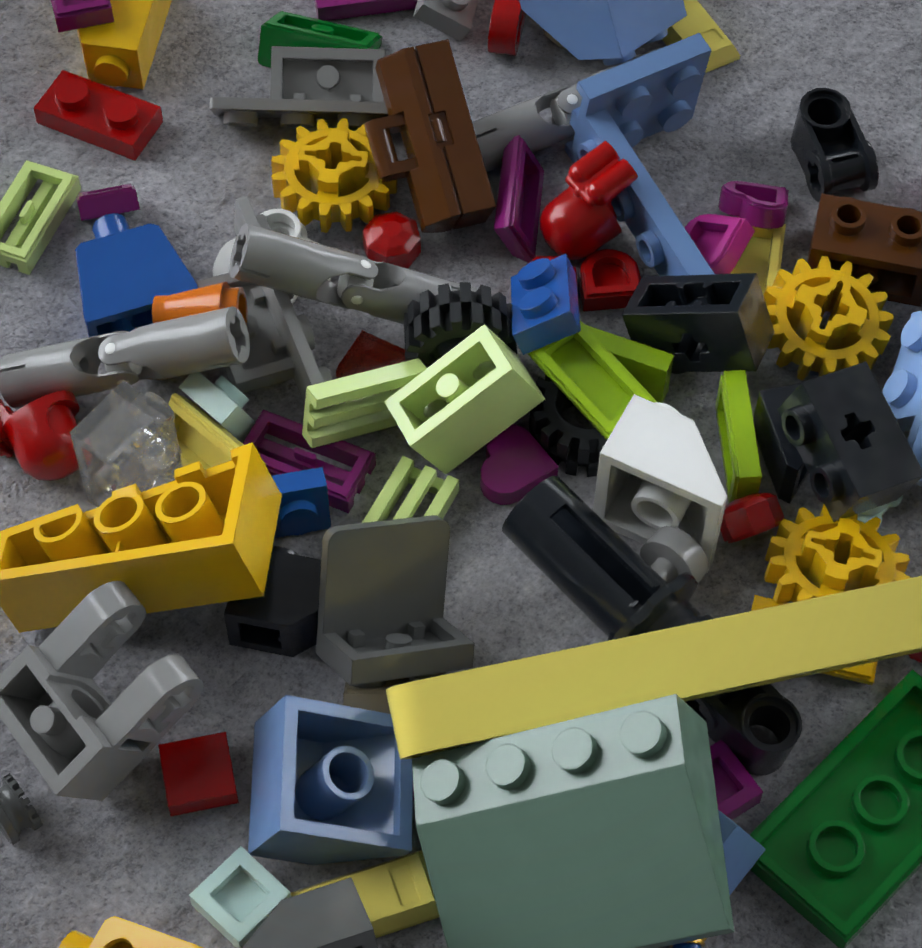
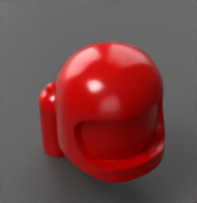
[540,141,638,260]
[0,390,88,481]

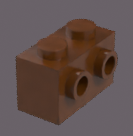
[807,193,922,307]

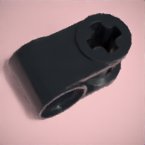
[790,88,879,202]

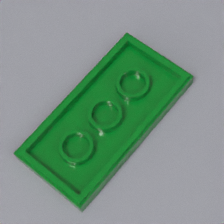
[750,669,922,948]

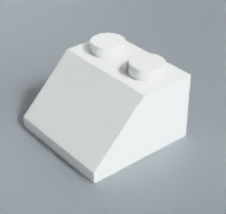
[593,394,727,573]

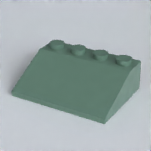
[412,694,734,948]

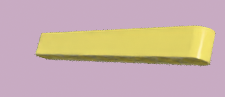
[386,576,922,760]

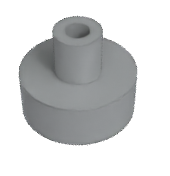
[640,526,709,583]

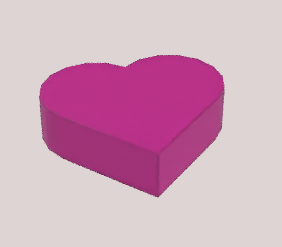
[684,214,755,274]

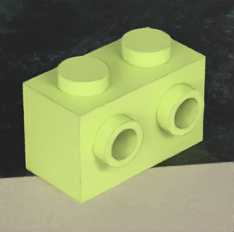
[384,324,545,474]

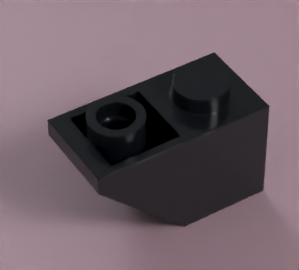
[224,546,321,657]

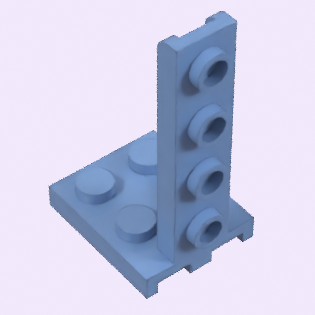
[564,33,714,276]

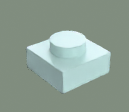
[179,372,255,443]
[189,846,291,948]

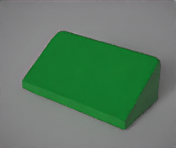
[258,11,383,68]

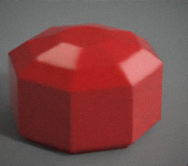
[363,211,421,268]
[720,493,785,543]

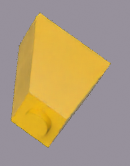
[77,0,172,90]

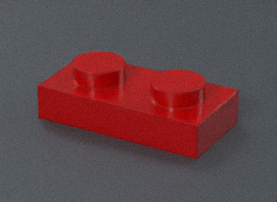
[34,70,163,161]

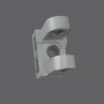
[0,581,204,801]

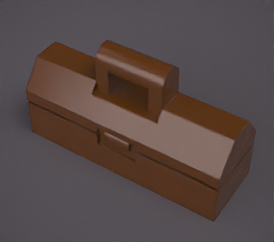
[364,39,496,233]

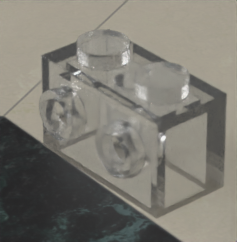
[70,380,183,507]

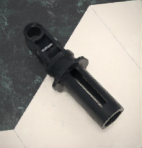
[502,476,802,776]

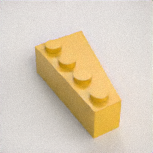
[0,442,282,633]

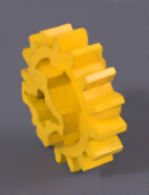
[271,118,397,233]
[763,256,894,381]
[764,504,910,604]

